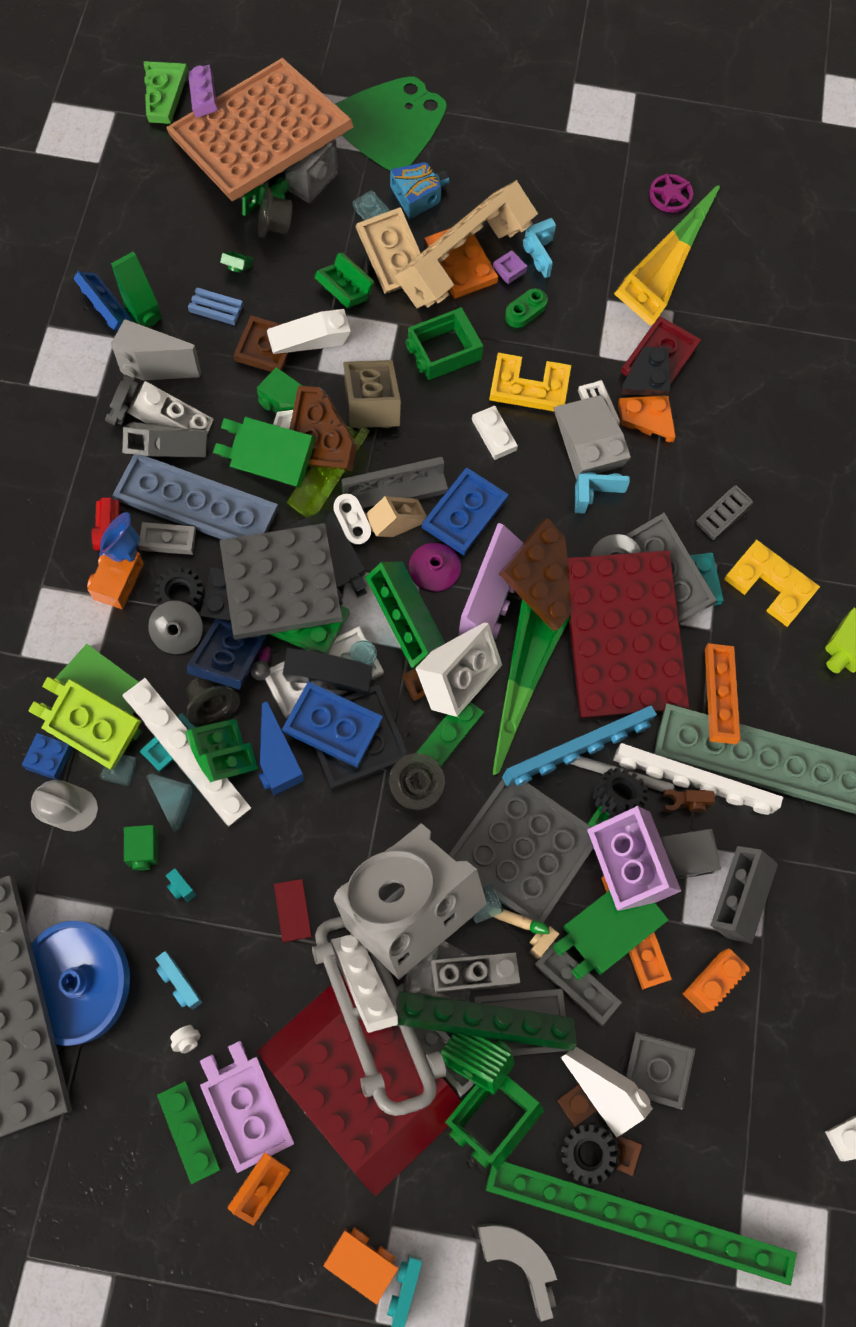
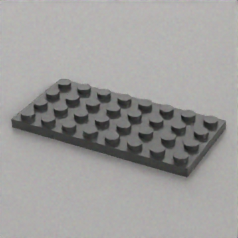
[0,875,72,1138]

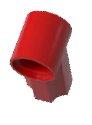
[92,498,120,551]

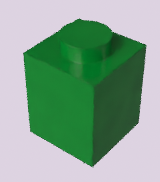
[124,825,158,871]

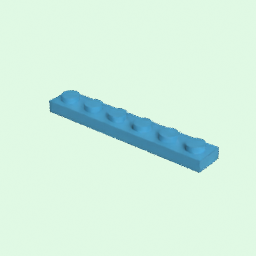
[502,705,657,787]

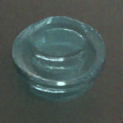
[350,640,377,665]

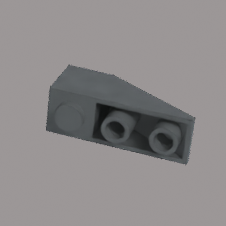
[122,422,208,457]

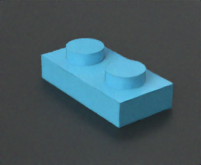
[155,951,203,1010]

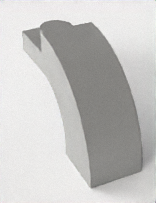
[477,1223,557,1321]

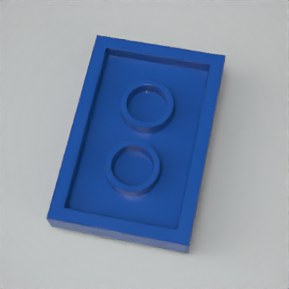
[422,467,509,555]
[282,681,383,768]

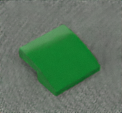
[185,719,258,782]

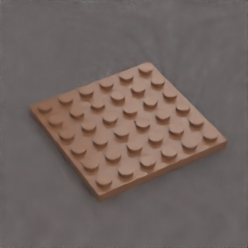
[166,58,353,201]

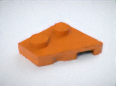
[618,396,675,442]

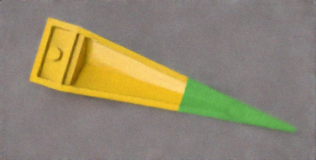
[614,185,720,326]

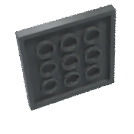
[220,523,343,640]
[449,779,594,922]

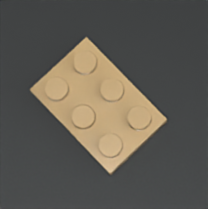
[356,207,420,294]

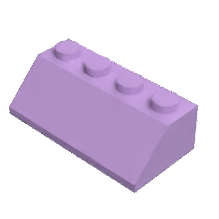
[458,523,523,639]

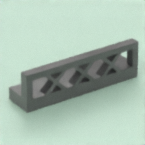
[341,457,448,512]

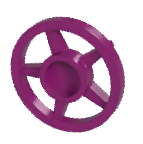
[649,173,693,213]

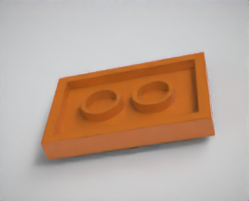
[424,228,498,299]

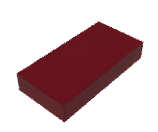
[274,879,312,943]

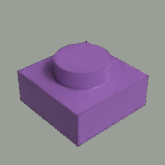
[493,250,527,284]

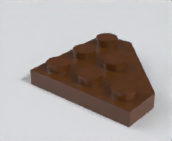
[289,386,358,471]
[499,518,572,631]

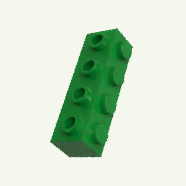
[365,562,446,668]

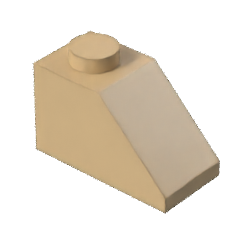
[365,496,427,537]

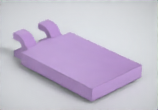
[200,1041,294,1173]

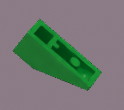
[111,252,162,327]
[257,367,302,414]

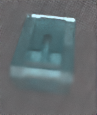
[146,774,193,832]

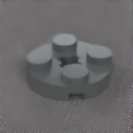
[105,374,138,426]

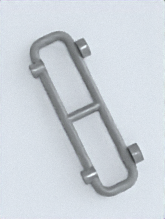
[312,916,446,1116]

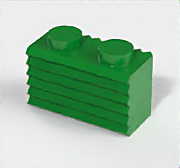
[441,1033,514,1095]

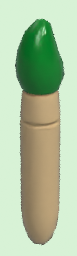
[489,907,550,934]

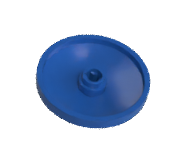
[31,921,130,1046]

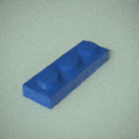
[74,271,136,331]

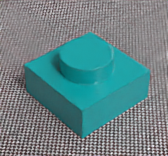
[166,868,196,903]

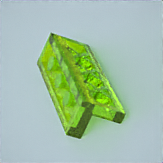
[287,424,370,518]

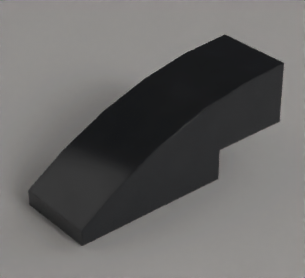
[282,648,373,693]

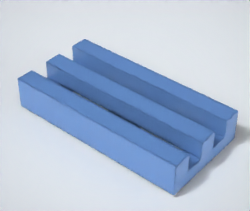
[188,288,243,325]

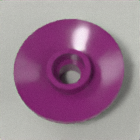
[409,543,461,592]

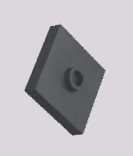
[626,1032,695,1110]

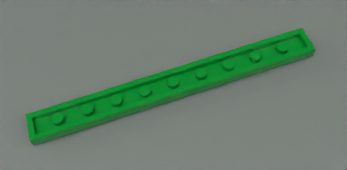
[485,1162,797,1286]

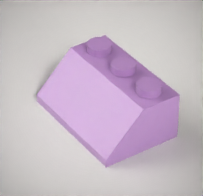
[587,806,681,911]

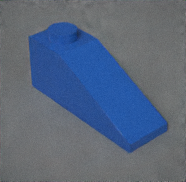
[259,701,304,795]

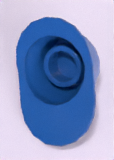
[99,512,140,562]

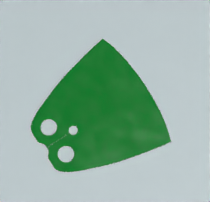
[335,77,446,170]

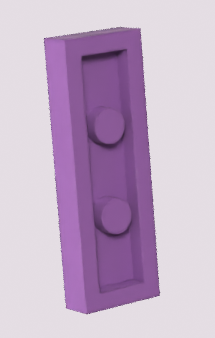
[188,64,218,118]

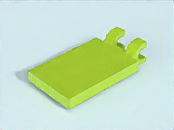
[28,677,142,770]

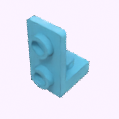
[523,218,556,278]
[575,472,630,514]

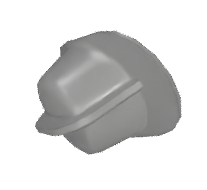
[31,780,98,832]

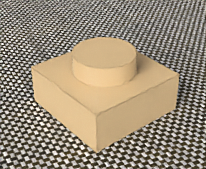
[529,926,559,960]

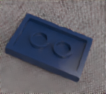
[186,618,267,690]

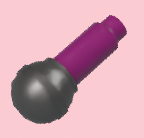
[251,647,271,680]

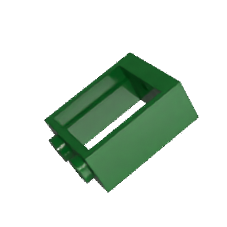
[405,307,483,380]
[445,1076,544,1170]

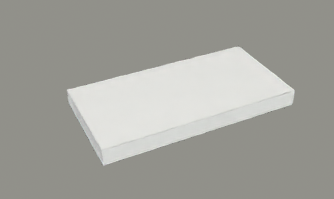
[265,626,384,721]

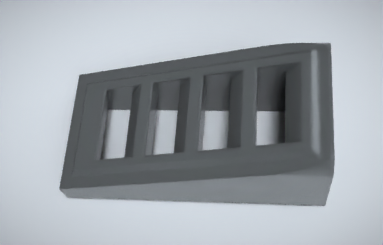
[695,485,753,541]

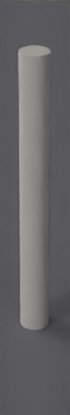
[571,756,674,792]

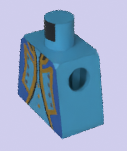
[390,162,449,219]

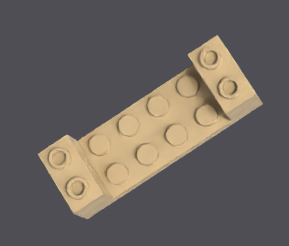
[394,180,538,308]

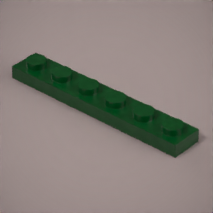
[396,991,577,1051]

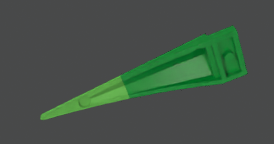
[493,599,569,775]

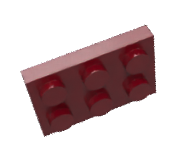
[620,316,701,386]

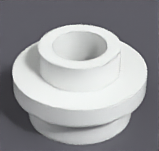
[170,1025,201,1053]

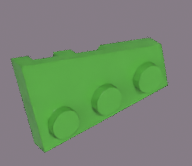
[144,61,189,124]

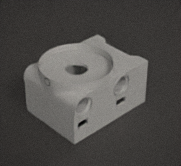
[334,823,487,979]

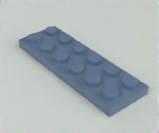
[112,454,279,540]

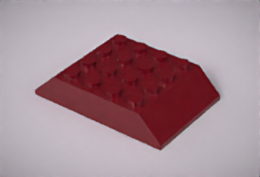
[257,975,461,1197]

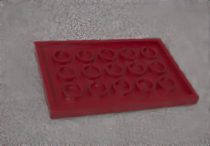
[568,550,689,718]

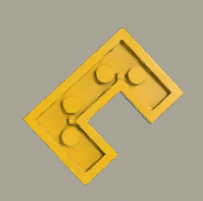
[489,353,571,411]
[724,540,820,627]

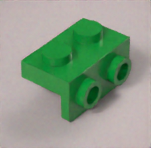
[315,252,374,308]

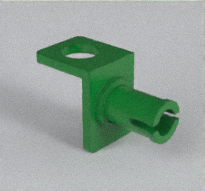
[242,177,290,216]

